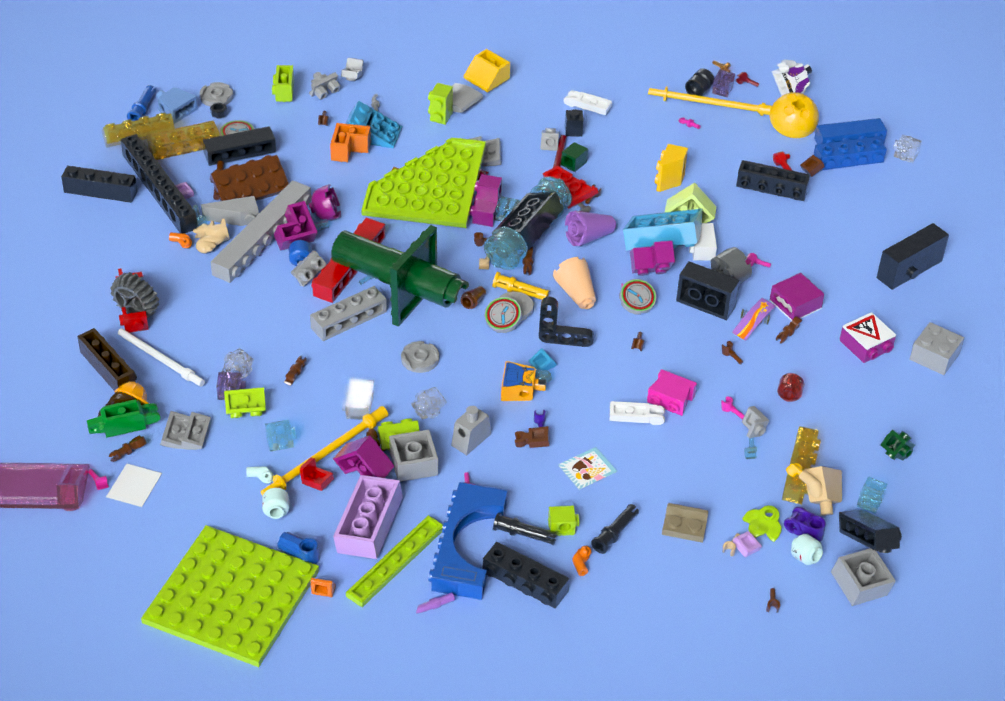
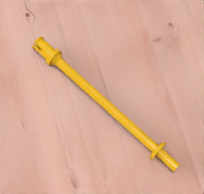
[648,86,772,116]
[261,406,388,496]

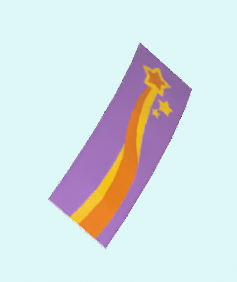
[732,298,775,341]

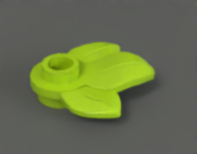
[742,506,782,542]

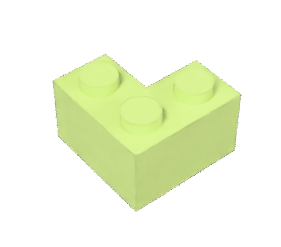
[665,182,716,223]

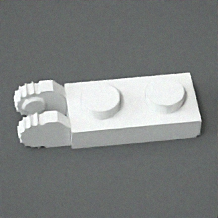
[563,90,612,115]
[609,401,665,425]

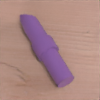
[416,592,455,614]

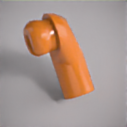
[169,232,192,249]
[572,546,592,576]

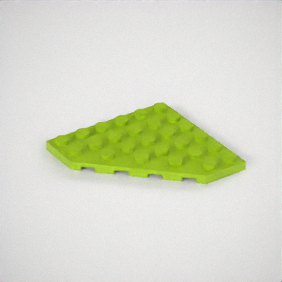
[361,137,486,228]

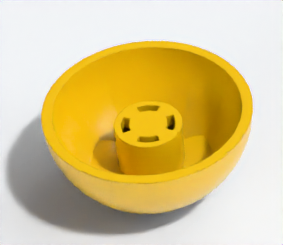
[769,92,819,138]

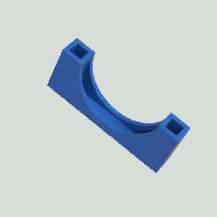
[428,482,508,600]

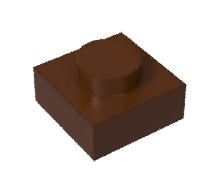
[800,155,825,177]

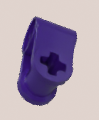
[784,507,826,542]

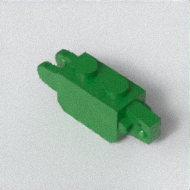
[87,399,161,438]

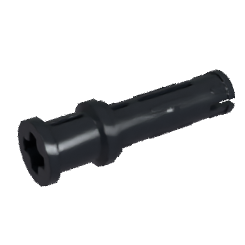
[591,504,639,554]
[493,512,557,545]

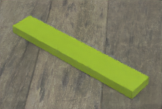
[346,515,443,608]

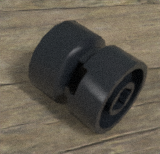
[685,68,715,96]

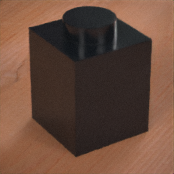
[565,109,584,137]

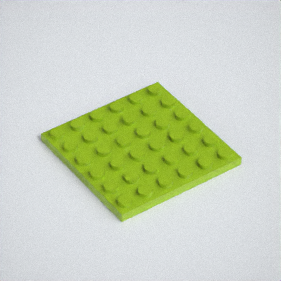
[141,525,319,667]

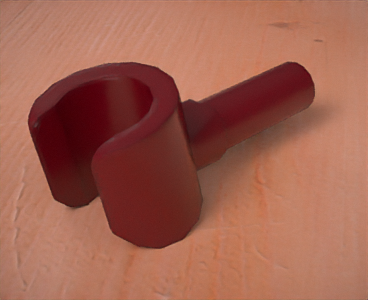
[736,72,759,87]

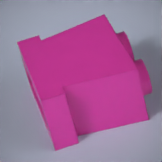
[647,369,697,416]

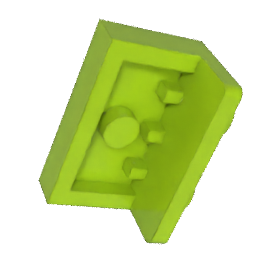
[224,387,266,418]
[377,418,420,451]

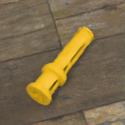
[492,272,549,300]

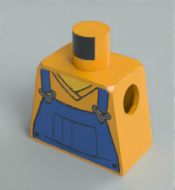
[501,361,546,401]

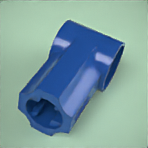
[277,532,319,564]

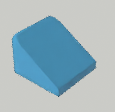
[528,348,557,374]

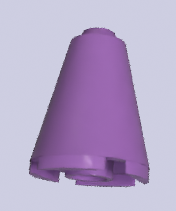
[565,211,616,246]

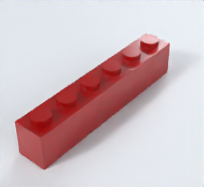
[311,217,385,303]

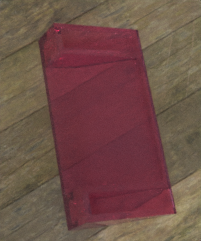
[0,463,90,511]

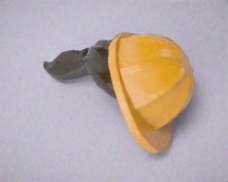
[98,382,148,416]

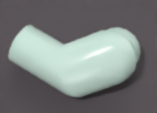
[246,467,274,484]

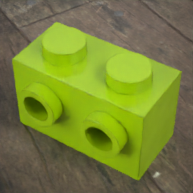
[272,65,294,102]
[428,83,453,125]

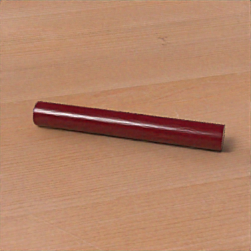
[553,135,567,168]

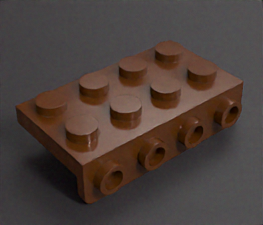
[210,155,289,201]

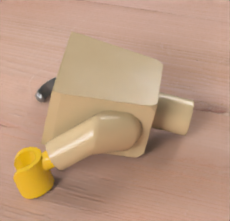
[786,463,842,516]

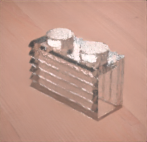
[342,379,374,420]

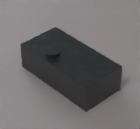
[876,223,949,290]

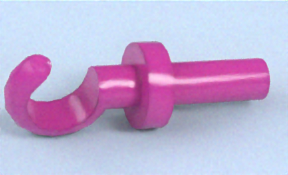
[678,117,701,129]

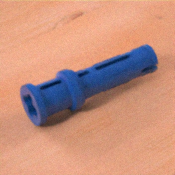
[127,85,156,124]

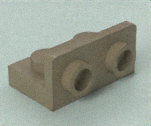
[662,503,708,543]

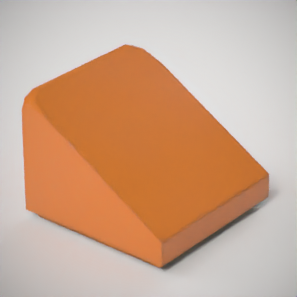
[311,578,336,597]

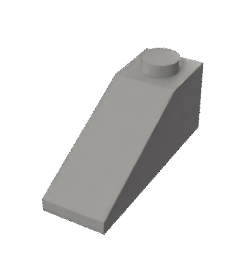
[201,196,259,226]

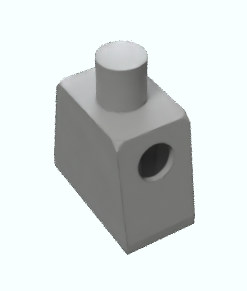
[451,406,491,455]

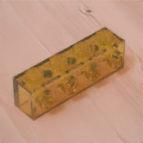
[102,113,175,148]
[147,120,220,160]
[782,426,821,504]

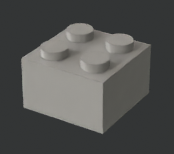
[909,322,965,375]
[389,430,438,482]
[831,548,896,606]

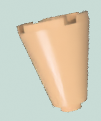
[553,257,596,309]

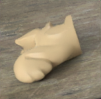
[193,218,230,253]

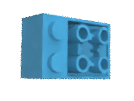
[345,101,402,148]

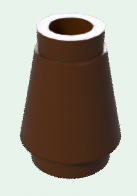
[461,286,486,309]

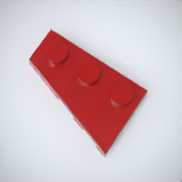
[543,166,599,209]

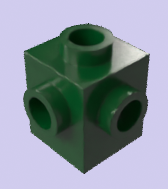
[880,429,915,461]

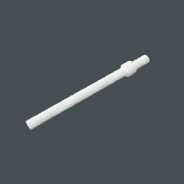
[118,328,205,387]

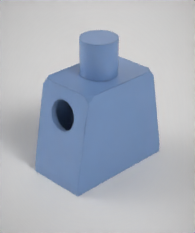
[156,87,198,124]

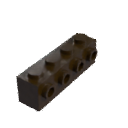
[77,328,137,391]

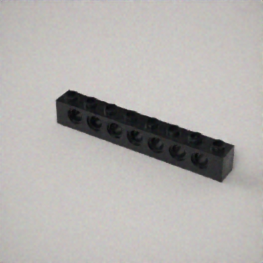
[120,134,197,234]

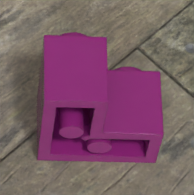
[470,174,502,227]
[274,201,317,251]
[630,241,675,276]
[333,435,394,478]

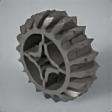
[110,272,159,318]

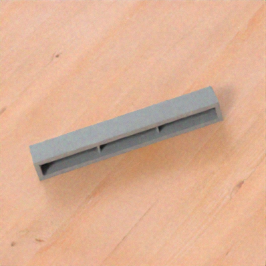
[211,180,312,283]

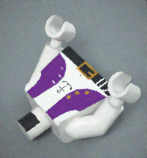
[772,59,812,96]

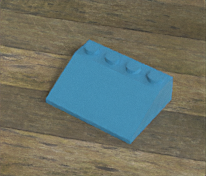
[623,208,703,251]

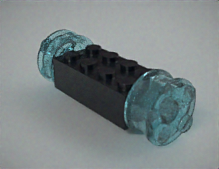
[484,177,572,270]

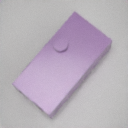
[333,475,403,559]

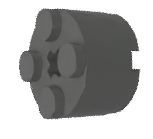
[711,247,752,285]

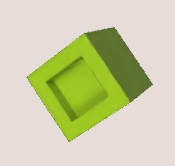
[548,506,579,536]

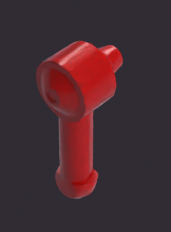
[773,151,793,171]

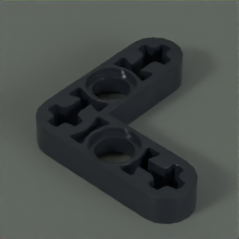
[539,297,594,347]

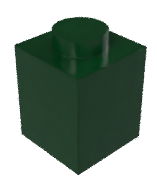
[561,142,588,172]

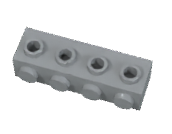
[310,286,387,341]

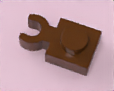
[515,426,550,448]

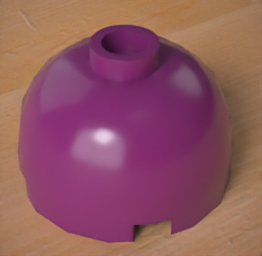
[309,184,341,221]

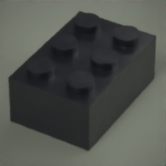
[676,261,740,321]

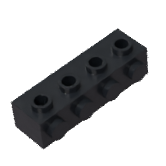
[203,126,276,166]
[736,160,810,201]
[61,165,137,203]
[839,510,902,553]
[482,541,570,609]

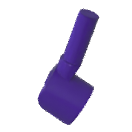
[534,410,546,427]

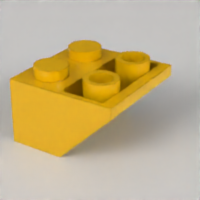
[464,49,510,92]
[654,144,688,192]

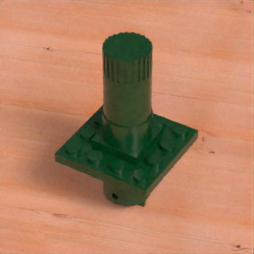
[331,225,469,327]

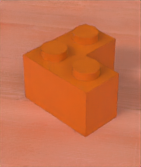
[330,123,371,162]

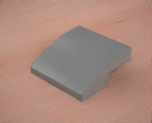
[452,83,483,113]
[470,136,501,166]
[160,411,211,450]

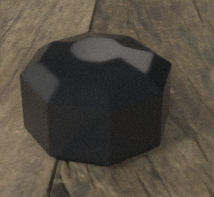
[210,103,227,118]

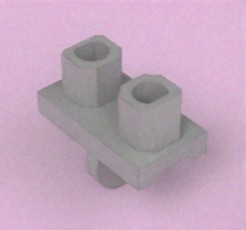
[309,72,340,100]
[291,251,326,287]

